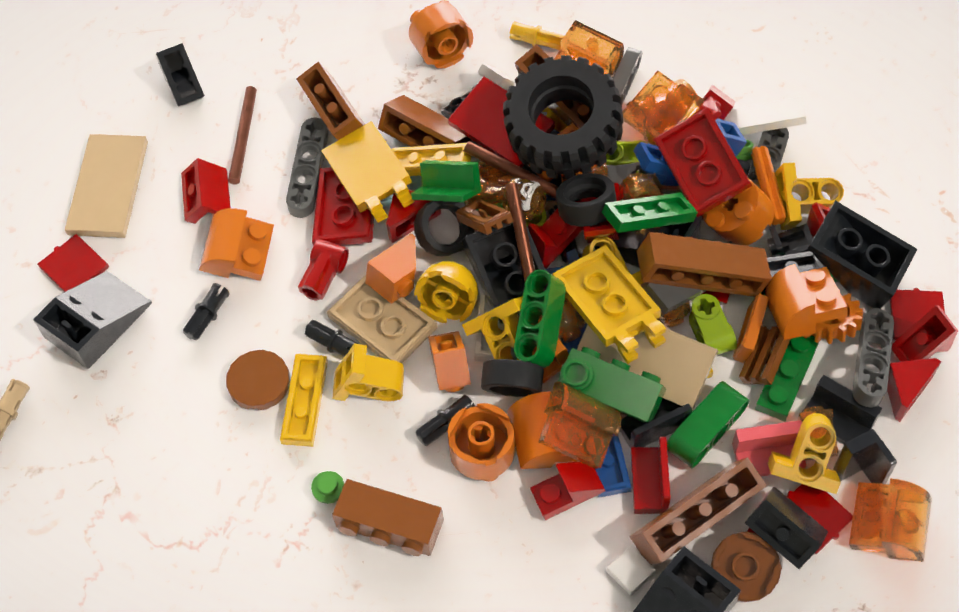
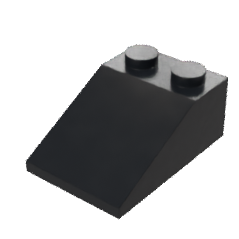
[808,200,918,309]
[461,222,548,325]

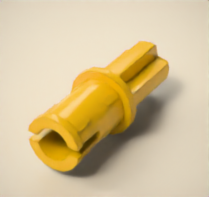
[509,21,566,50]

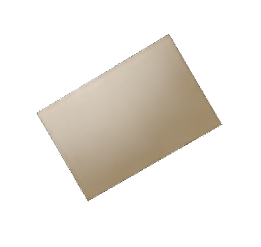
[327,275,438,363]

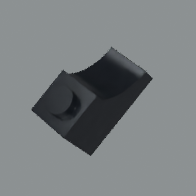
[155,43,205,107]

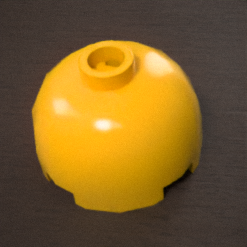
[414,261,478,324]

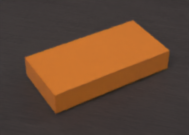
[733,293,769,363]

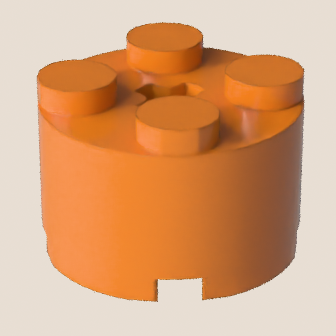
[409,0,474,69]
[702,178,774,245]
[448,403,515,482]

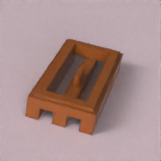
[455,199,514,235]
[739,326,790,385]

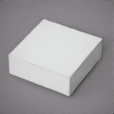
[477,63,515,90]
[606,545,656,596]

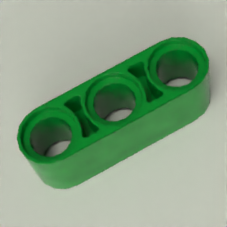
[514,269,566,368]
[667,381,750,469]

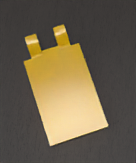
[321,121,414,223]
[553,245,666,364]

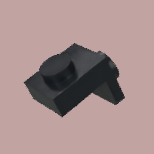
[766,223,813,257]

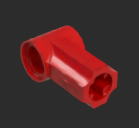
[298,239,349,301]

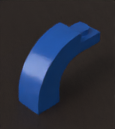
[633,119,747,186]

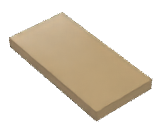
[65,134,148,238]
[577,325,718,411]

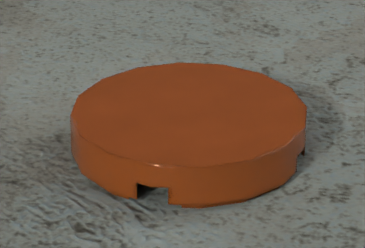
[226,349,290,410]
[710,531,782,602]

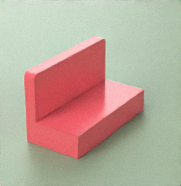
[732,420,807,477]

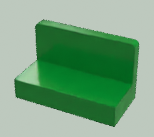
[411,160,481,202]

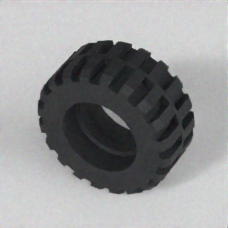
[503,55,624,179]

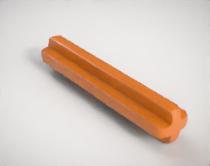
[751,146,787,225]

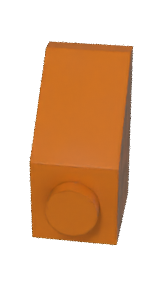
[365,233,416,304]
[428,331,471,392]

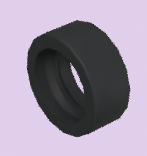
[556,173,617,227]
[414,201,475,256]
[481,359,544,397]

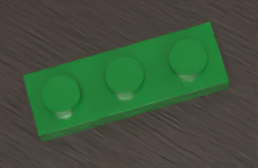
[602,193,698,233]
[755,335,820,422]

